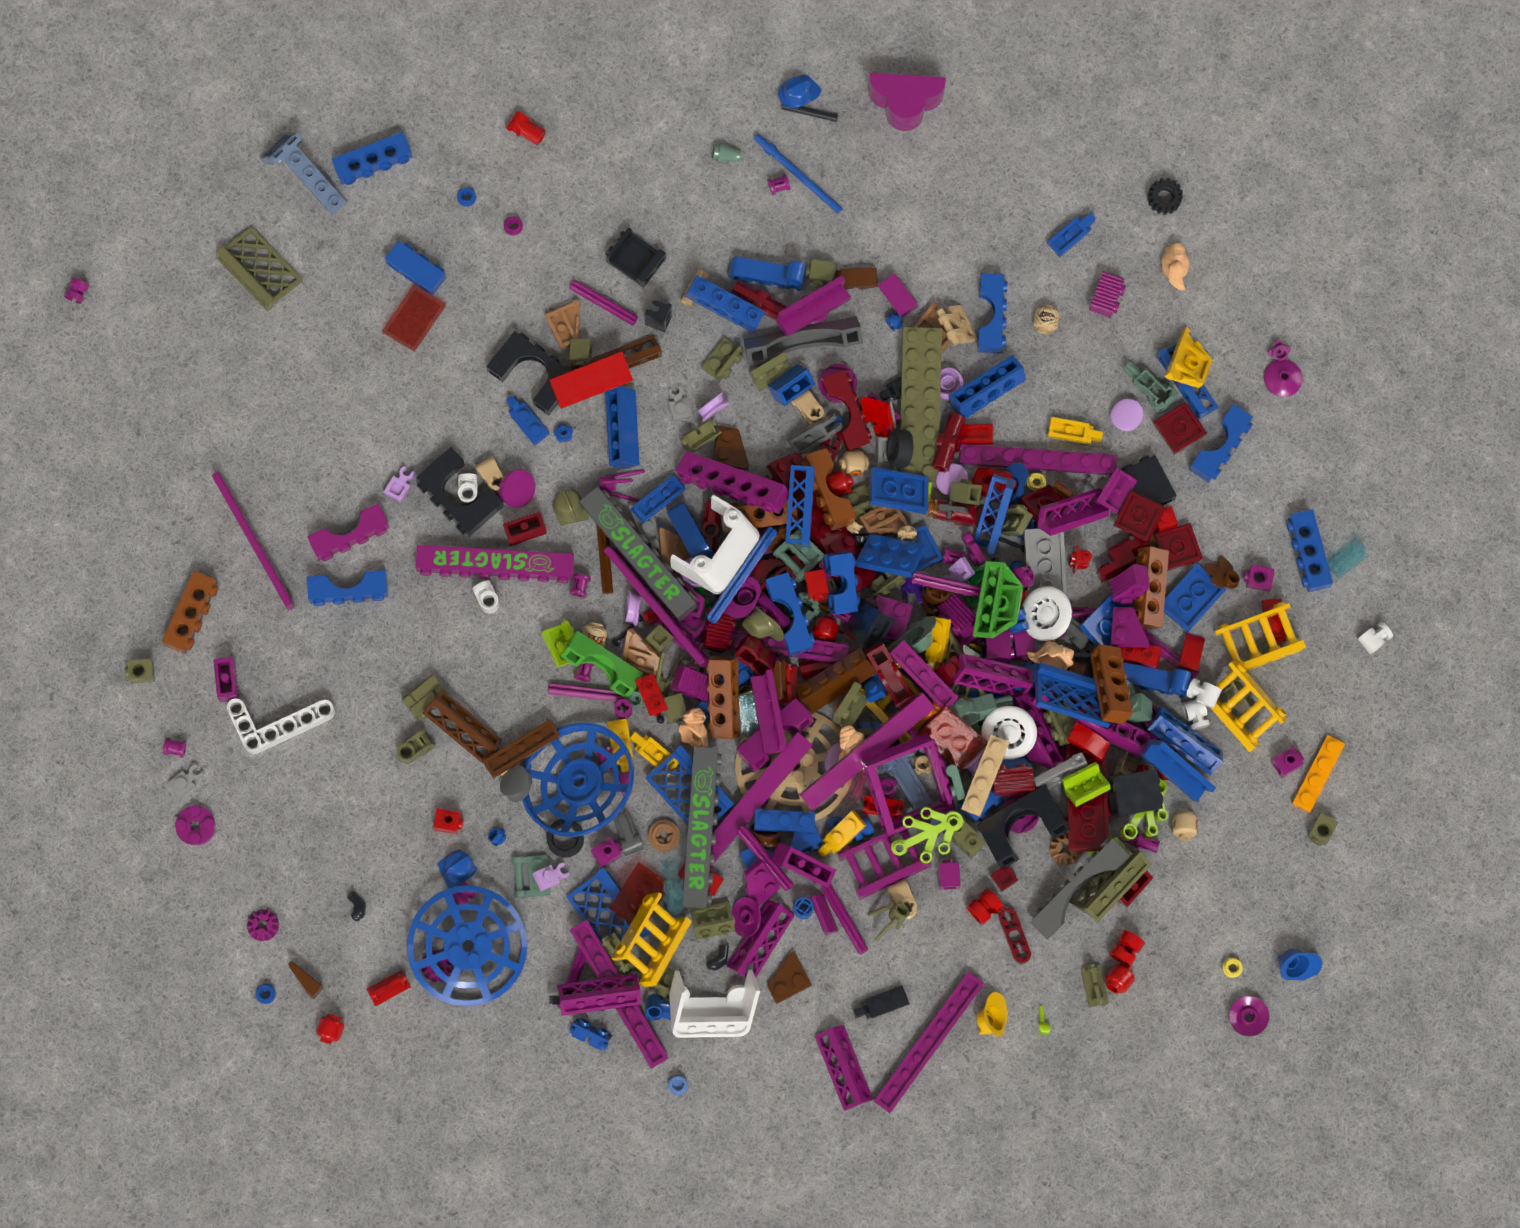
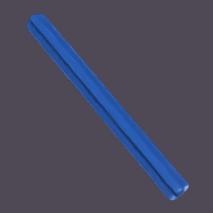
[707,527,777,624]

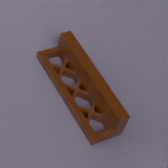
[592,335,662,369]
[422,689,502,764]
[482,719,561,779]

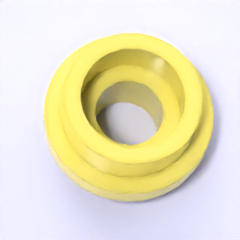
[1027,473,1046,491]
[1222,958,1243,978]

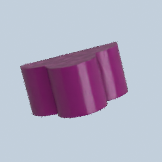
[868,73,946,131]

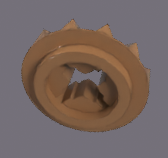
[648,820,680,852]
[1050,833,1081,866]

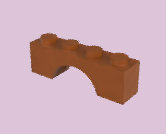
[801,448,856,531]

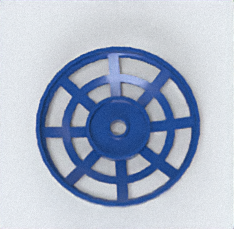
[522,722,634,837]
[407,885,527,1006]

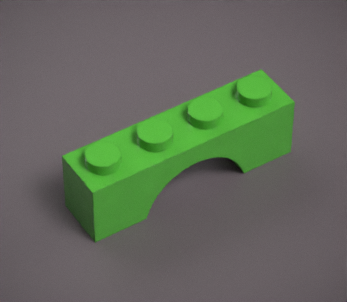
[560,631,643,699]

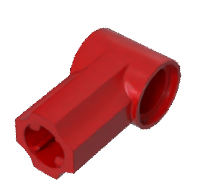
[506,111,546,146]

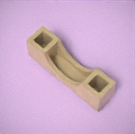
[961,735,1010,817]

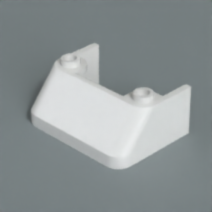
[671,495,759,594]
[669,970,760,1038]

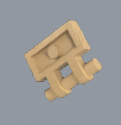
[937,305,978,346]

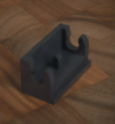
[645,301,672,333]

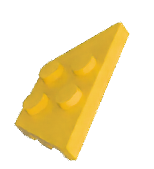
[1165,327,1212,388]

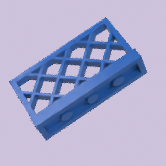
[1032,662,1111,728]
[645,745,734,826]
[567,868,652,946]

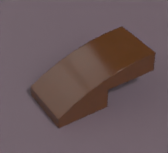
[836,268,878,290]
[1053,480,1077,499]

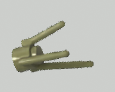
[648,651,683,694]
[867,901,910,941]

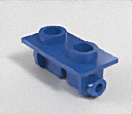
[569,1018,612,1051]

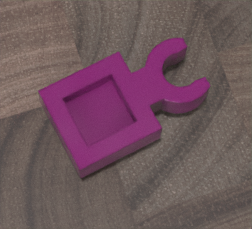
[962,532,986,567]

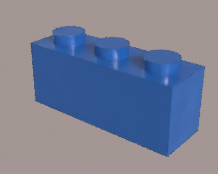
[385,241,446,296]

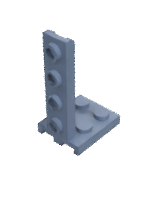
[260,133,347,215]
[877,751,941,825]

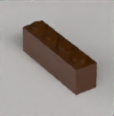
[795,647,876,714]

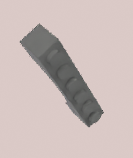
[743,316,863,366]
[1030,837,1133,939]

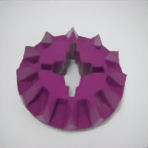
[247,909,279,941]
[421,950,453,982]

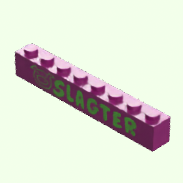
[415,545,574,584]

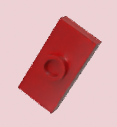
[961,424,994,445]

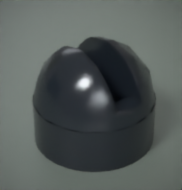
[853,533,869,548]

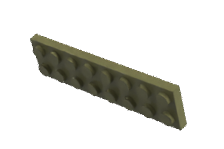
[899,327,942,483]

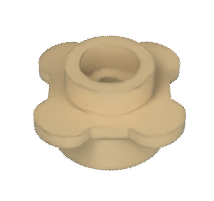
[846,518,864,534]
[897,526,917,542]
[912,754,932,775]

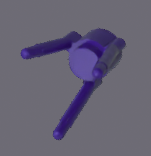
[900,577,938,617]

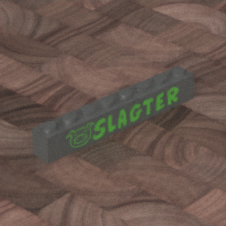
[579,487,698,622]
[682,747,722,909]

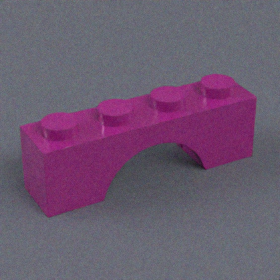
[307,503,389,561]
[736,698,814,772]

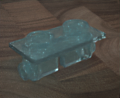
[1328,541,1369,579]
[738,695,759,737]
[663,878,683,917]

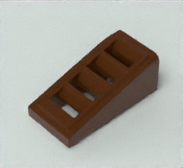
[773,657,787,700]
[288,961,323,1000]

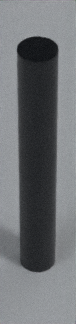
[781,104,838,122]

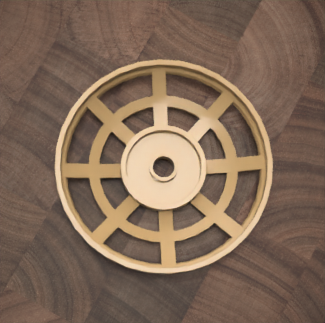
[735,710,852,821]

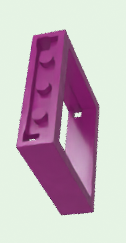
[861,733,954,836]

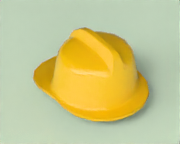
[976,992,1008,1037]

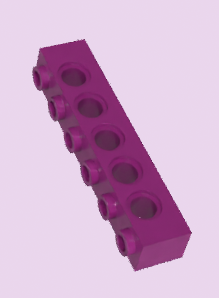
[675,451,789,514]

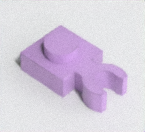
[384,466,415,503]
[942,557,975,582]
[532,863,570,892]

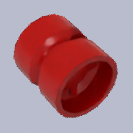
[966,888,1004,926]
[1109,930,1145,967]

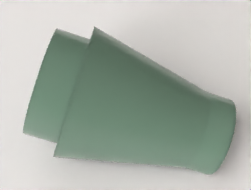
[712,143,741,162]

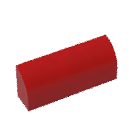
[548,351,634,409]

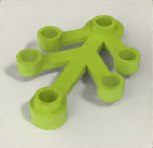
[1120,779,1168,841]
[891,806,963,863]

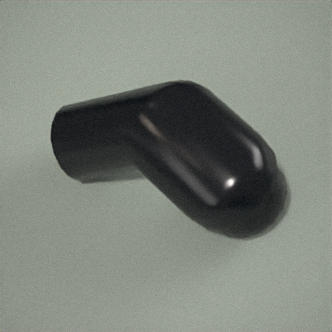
[347,891,366,921]
[706,945,729,971]

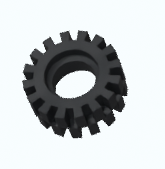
[1147,178,1183,215]

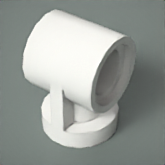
[458,473,478,506]
[472,580,499,614]
[1358,622,1393,655]
[1187,678,1222,708]
[1182,699,1210,731]

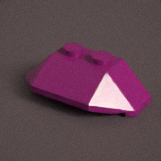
[1013,693,1066,769]

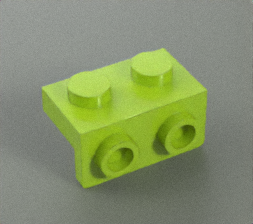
[541,620,575,668]
[1062,762,1111,807]

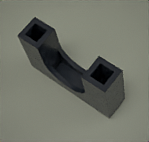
[486,331,573,416]
[416,447,504,537]
[977,785,1071,869]

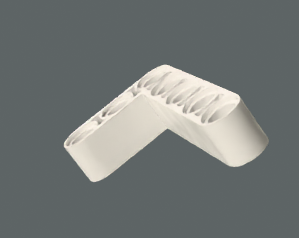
[227,698,335,754]

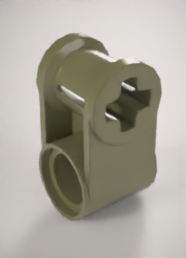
[397,729,436,764]

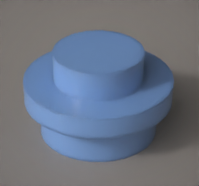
[668,1075,688,1096]

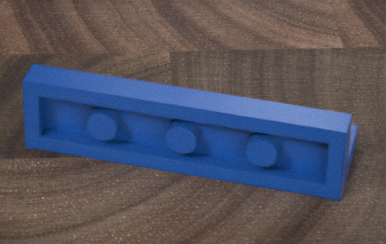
[1157,344,1218,420]
[786,465,815,548]
[974,474,1016,556]
[1148,706,1223,775]
[1140,739,1216,802]

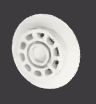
[1021,586,1072,641]
[981,706,1037,760]

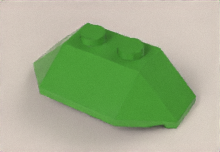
[973,561,1023,638]

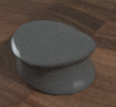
[500,765,532,802]

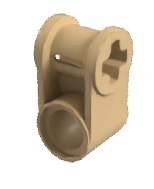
[791,390,824,425]
[475,456,504,495]
[886,879,917,919]

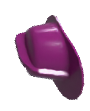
[725,577,761,618]

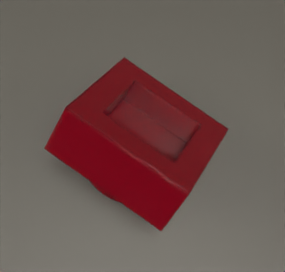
[990,866,1018,892]

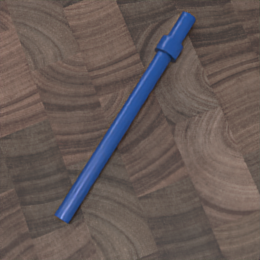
[754,134,843,214]

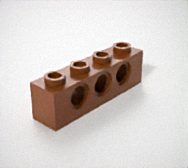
[721,497,802,532]
[1133,547,1169,630]
[162,571,219,654]
[1090,644,1133,724]
[707,657,740,739]

